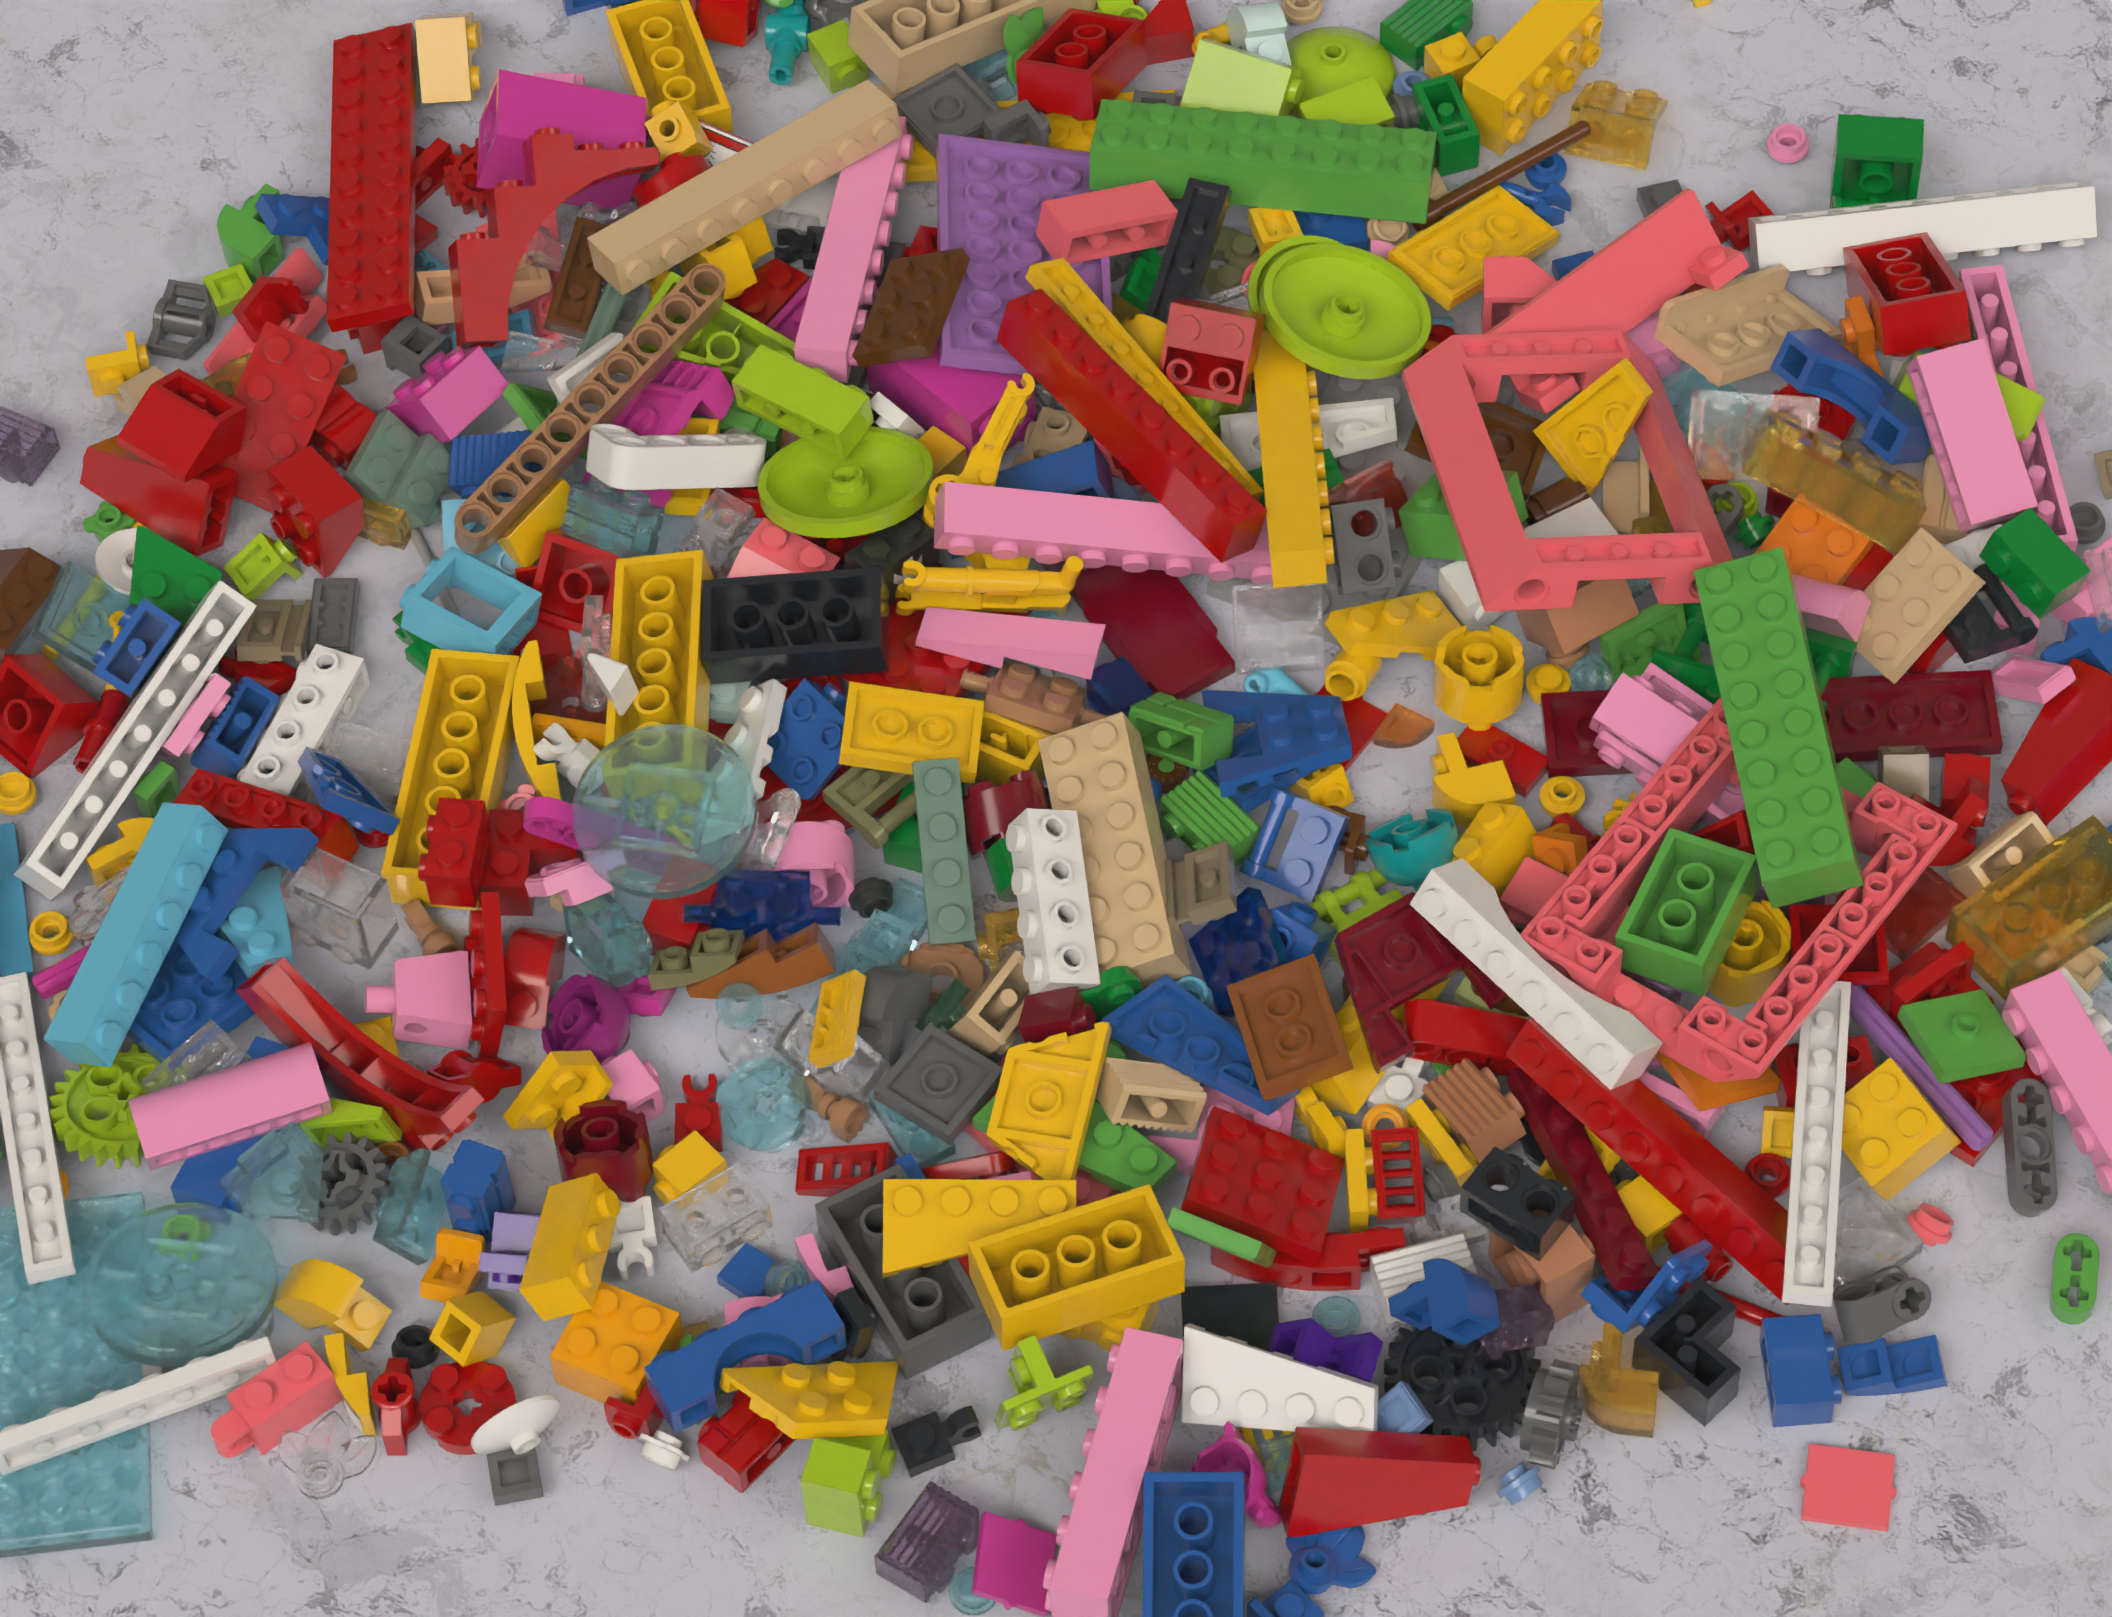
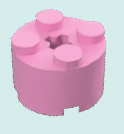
[763,820,855,922]

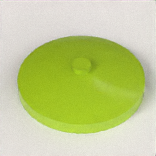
[1259,243,1431,379]
[758,426,935,538]

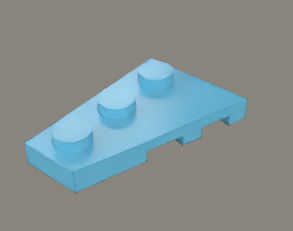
[216,865,294,978]

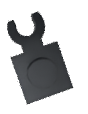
[774,226,826,270]

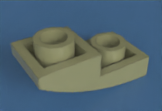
[648,928,745,990]

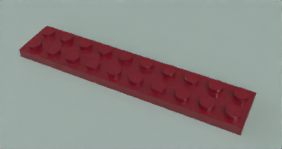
[1540,670,2003,778]

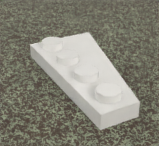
[1219,398,1398,471]
[1182,1323,1379,1431]

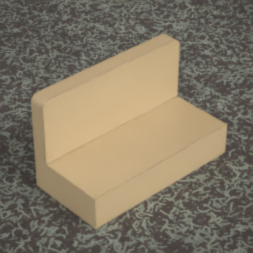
[1602,446,1649,535]

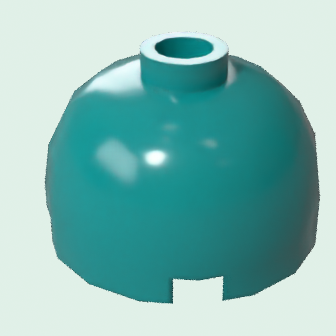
[1365,808,1459,891]

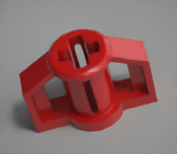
[427,1049,522,1103]
[371,1358,421,1456]

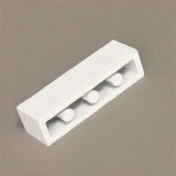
[1438,497,1619,631]

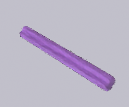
[1849,985,1993,1151]

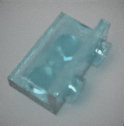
[372,1148,446,1266]

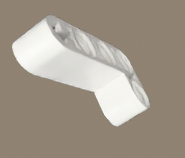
[586,424,767,490]

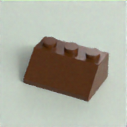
[0,547,67,666]

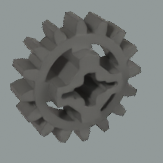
[290,1132,394,1236]

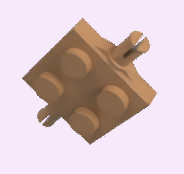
[959,663,1110,734]

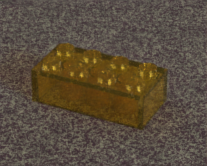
[1741,408,1927,554]
[1945,815,2112,1002]

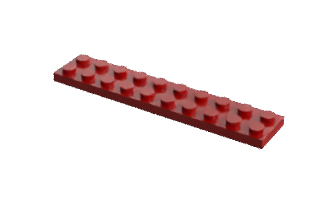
[326,22,417,333]

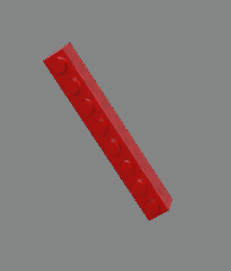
[996,288,1268,563]
[1505,1018,1838,1305]

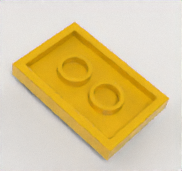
[838,681,984,784]

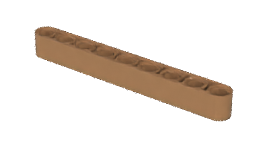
[454,263,726,554]

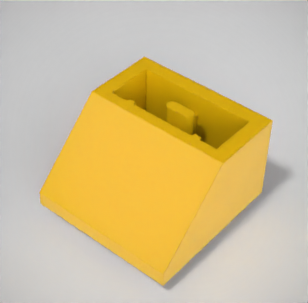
[976,698,1057,786]

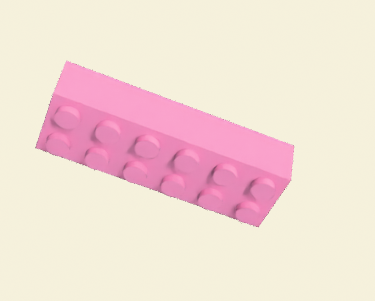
[1043,1327,1183,1617]

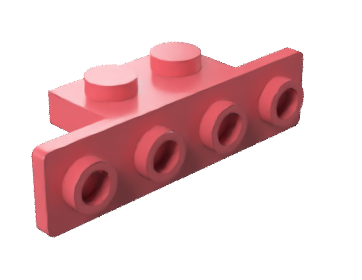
[203,248,327,394]

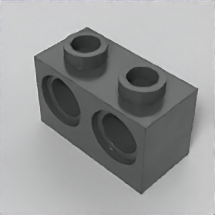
[1326,498,1402,595]

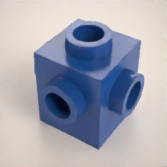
[1255,902,1337,967]

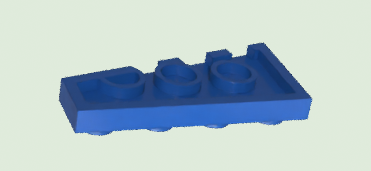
[1101,974,1301,1116]

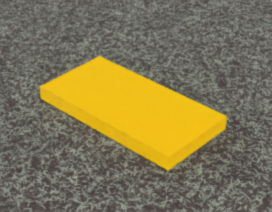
[1386,185,1561,311]

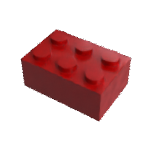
[1016,8,1147,121]

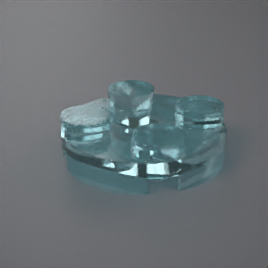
[716,1057,812,1153]

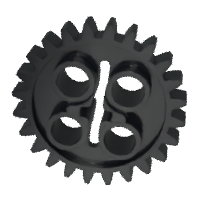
[1384,1314,1541,1452]

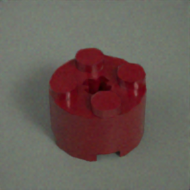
[962,770,1051,860]
[553,1099,654,1202]

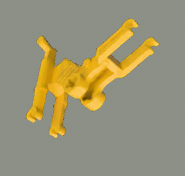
[895,373,1083,618]

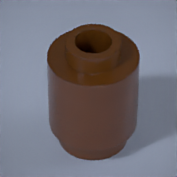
[1525,477,1590,526]

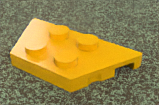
[986,1022,1112,1180]
[719,1361,898,1439]

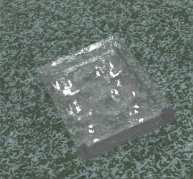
[1688,389,1820,486]

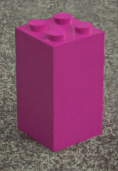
[477,69,652,215]
[867,340,1037,460]

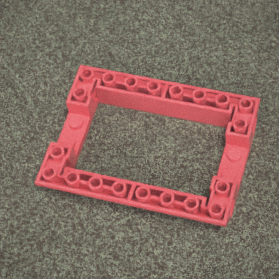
[1402,330,1733,612]
[1520,698,1958,1083]

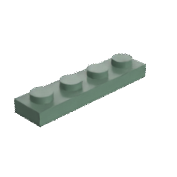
[912,758,976,946]

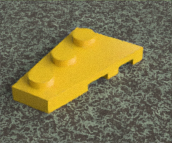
[1533,357,1653,497]
[1325,590,1461,661]

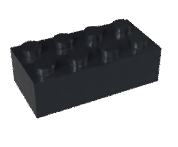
[702,567,889,684]

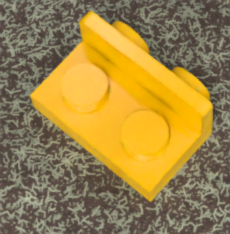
[503,1050,613,1140]

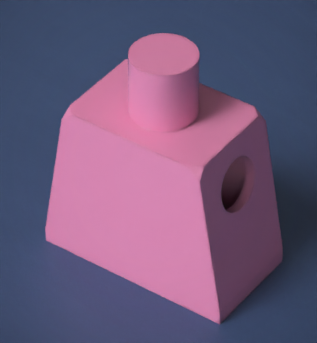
[364,951,472,1050]

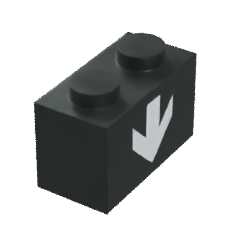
[845,514,939,605]

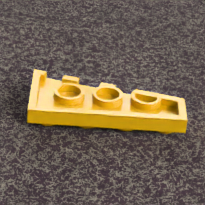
[883,1179,1076,1278]

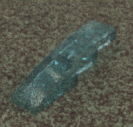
[806,877,927,1023]

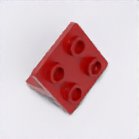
[1865,940,1994,1043]

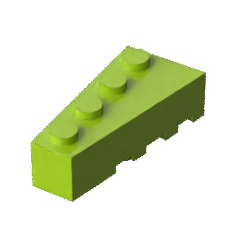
[630,271,795,384]

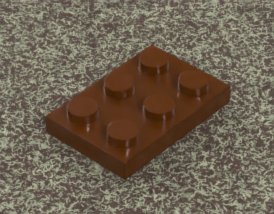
[852,247,970,367]
[1404,401,1546,501]

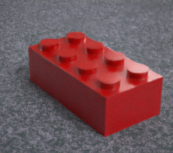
[1843,232,1971,357]

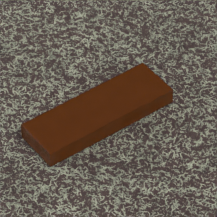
[543,216,609,340]

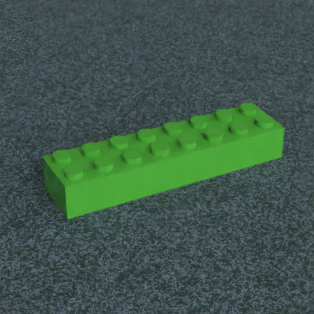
[1089,99,1437,224]
[1693,547,1864,909]

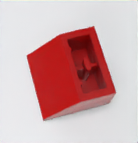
[1159,297,1266,405]
[117,368,247,483]
[267,445,365,578]

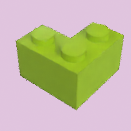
[800,1429,897,1538]

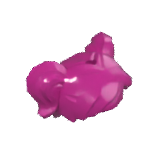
[1191,1421,1282,1528]

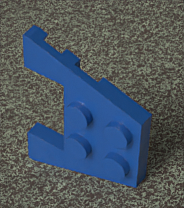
[1202,690,1352,798]
[175,828,319,986]

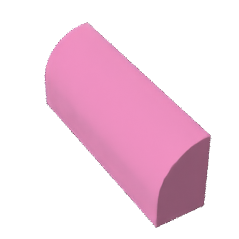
[1906,338,2038,534]
[1733,559,1871,642]
[128,1042,333,1171]

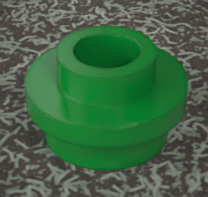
[1733,512,1775,551]

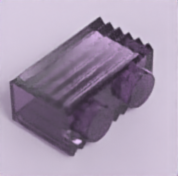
[0,406,61,487]
[874,1481,980,1603]

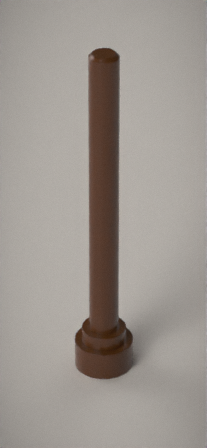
[1411,120,1591,232]

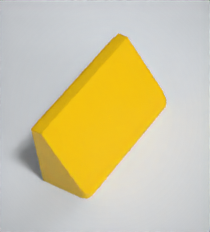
[496,478,583,568]

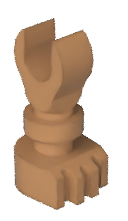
[400,898,463,956]
[787,1074,868,1143]

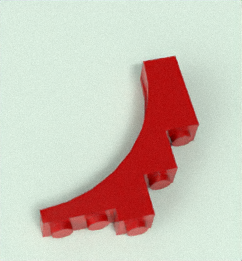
[448,127,659,349]
[235,956,485,1151]

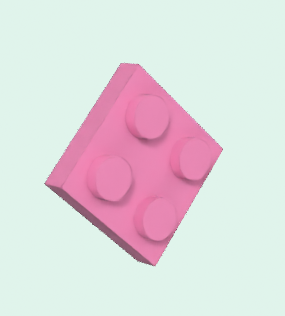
[159,673,231,757]

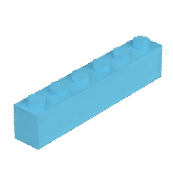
[44,802,228,1067]

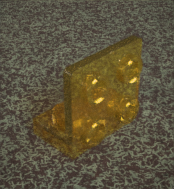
[1564,80,1668,170]

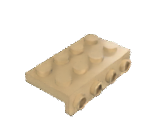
[1654,264,1842,387]

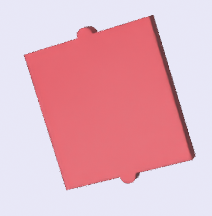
[1800,1443,1897,1532]

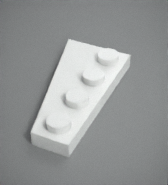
[690,679,787,846]

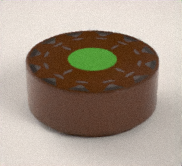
[1146,754,1189,793]

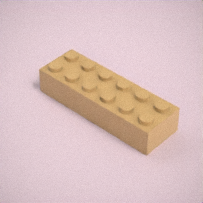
[847,0,1096,95]
[1038,712,1192,988]

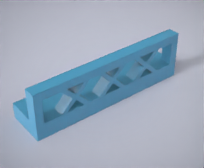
[0,822,36,982]

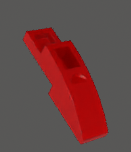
[1210,1226,1406,1291]

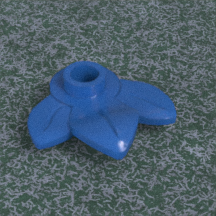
[1286,1525,1377,1595]

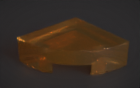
[1373,703,1435,749]

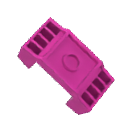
[578,359,735,516]

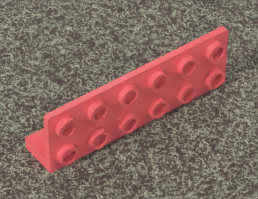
[1486,188,1750,414]

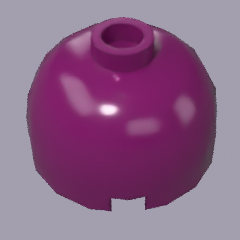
[541,973,631,1064]

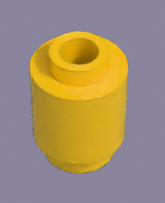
[1325,647,1382,701]

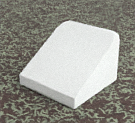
[587,652,639,716]

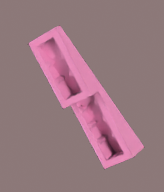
[915,607,1106,680]

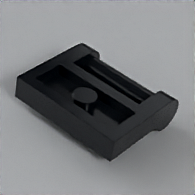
[1943,563,2038,664]

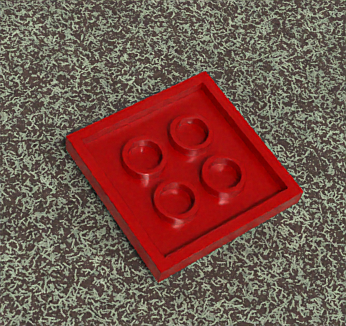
[1180,1106,1345,1265]

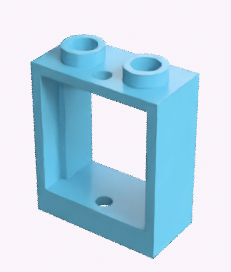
[400,546,542,655]

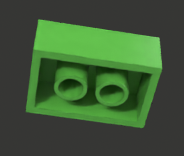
[1615,828,1759,996]

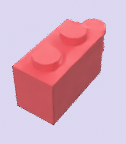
[210,1341,341,1458]

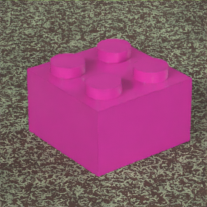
[385,346,509,443]

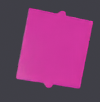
[971,1511,1057,1617]

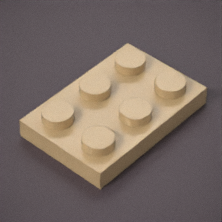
[1856,527,1986,684]

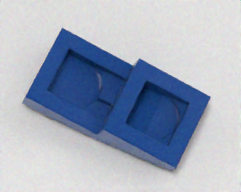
[1837,1335,1948,1396]

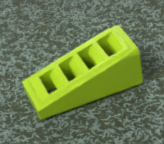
[298,1097,402,1147]

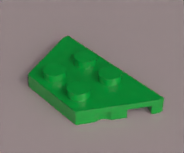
[129,526,222,627]

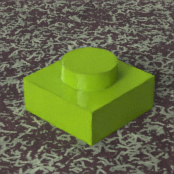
[202,263,253,318]

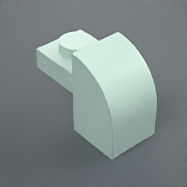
[1226,2,1292,65]

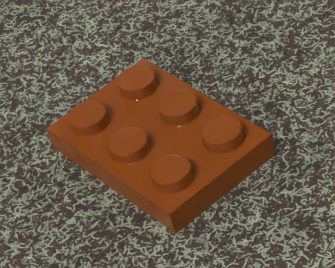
[1226,953,1354,1102]

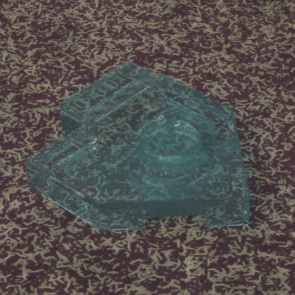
[219,1121,324,1223]

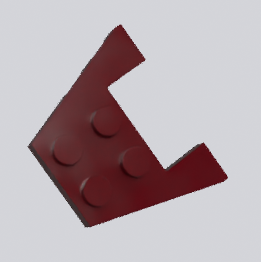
[1334,892,1510,1074]

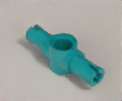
[765,0,811,86]

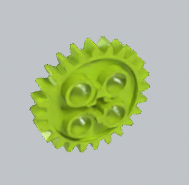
[49,1043,197,1169]

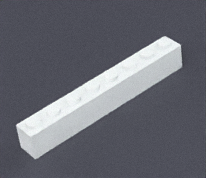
[1748,180,2097,278]
[13,580,256,900]

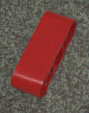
[1401,999,1527,1077]

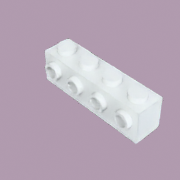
[237,644,370,801]
[1006,808,1101,994]

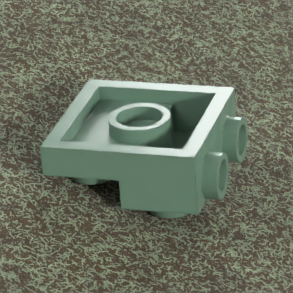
[343,409,451,533]

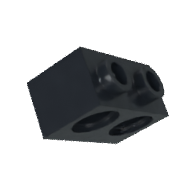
[1460,1146,1575,1262]

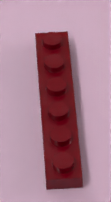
[1506,1068,1659,1290]

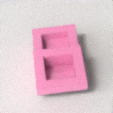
[794,1232,854,1305]

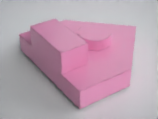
[524,849,627,906]

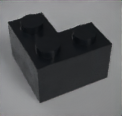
[1632,1277,1741,1427]

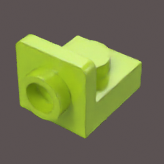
[223,532,303,599]

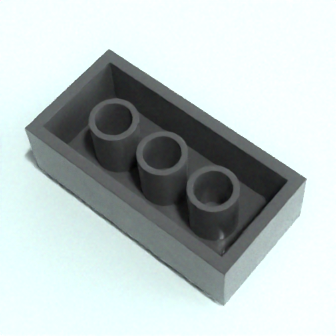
[814,1164,991,1380]

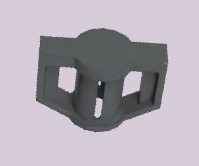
[146,279,216,360]

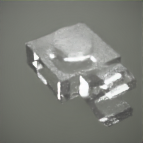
[1410,1194,1490,1245]

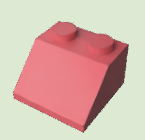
[1481,256,1557,334]
[727,517,841,578]

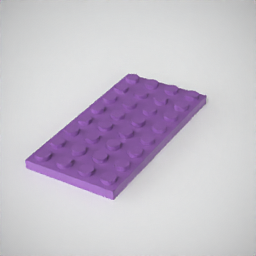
[936,133,1112,376]

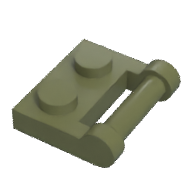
[822,766,916,849]

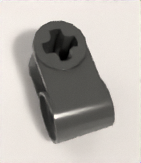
[1833,1266,1932,1344]

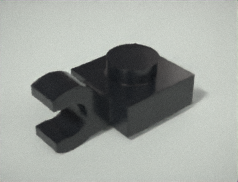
[830,1287,877,1362]
[891,1406,982,1478]

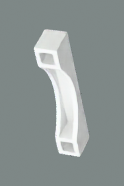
[1410,858,1663,1090]

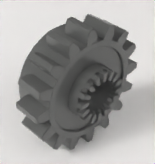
[1520,1359,1584,1470]

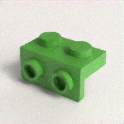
[1599,603,1703,683]

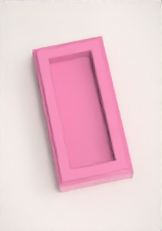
[1991,656,2076,704]

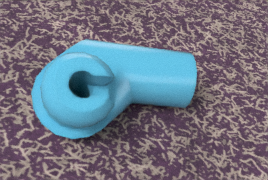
[1243,669,1310,695]

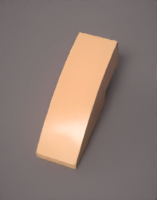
[414,253,552,326]

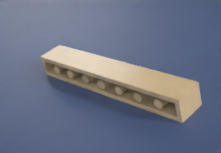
[587,79,902,295]

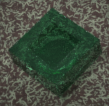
[914,978,970,1032]

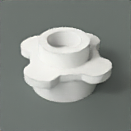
[639,1430,690,1471]

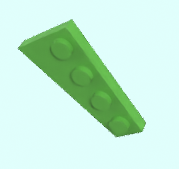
[972,1095,1178,1194]

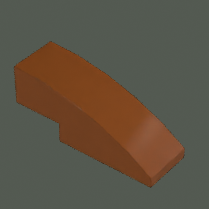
[686,922,835,999]

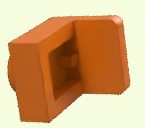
[1532,823,1588,877]

